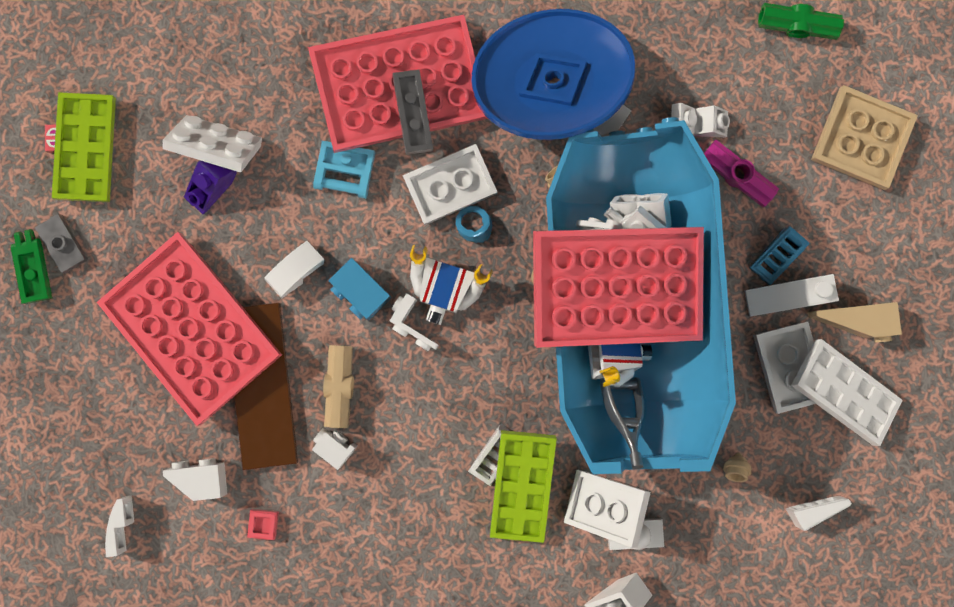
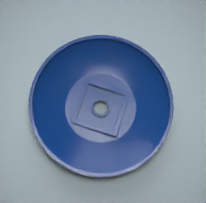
[471,9,635,140]

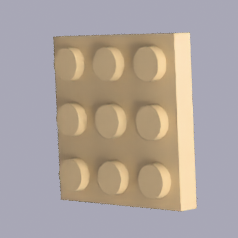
[811,85,918,190]

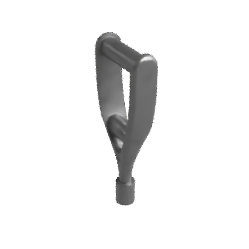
[600,377,644,469]

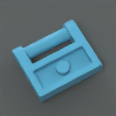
[313,141,375,199]

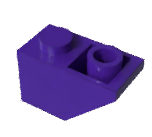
[184,160,238,214]

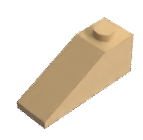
[808,302,902,343]

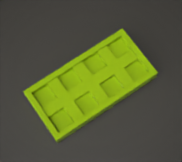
[52,92,116,202]
[490,430,557,543]

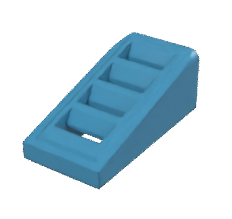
[749,226,809,285]

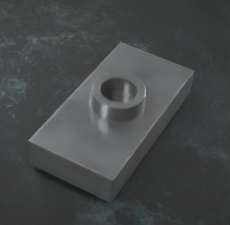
[35,214,88,274]

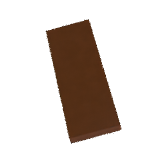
[235,303,298,470]

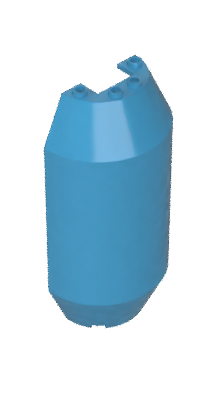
[546,117,736,474]

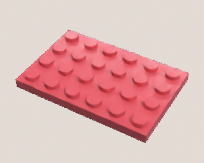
[308,15,488,153]
[533,227,704,348]
[97,232,282,426]

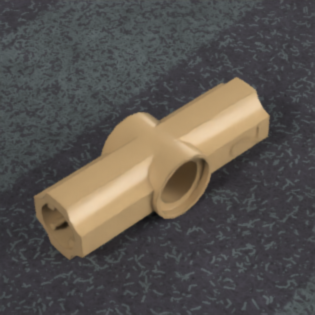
[323,345,354,428]

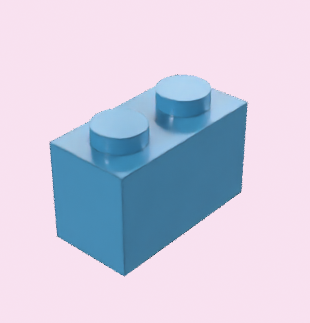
[328,258,392,320]

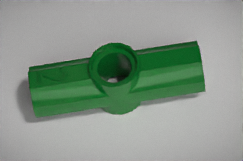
[758,3,844,40]

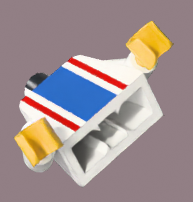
[410,245,493,325]
[588,343,653,387]

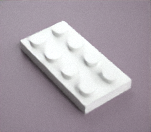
[791,339,903,446]

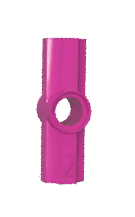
[704,140,779,208]

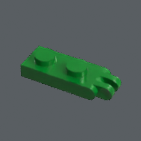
[11,229,53,304]

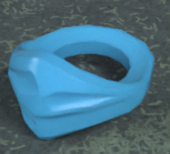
[455,206,492,243]

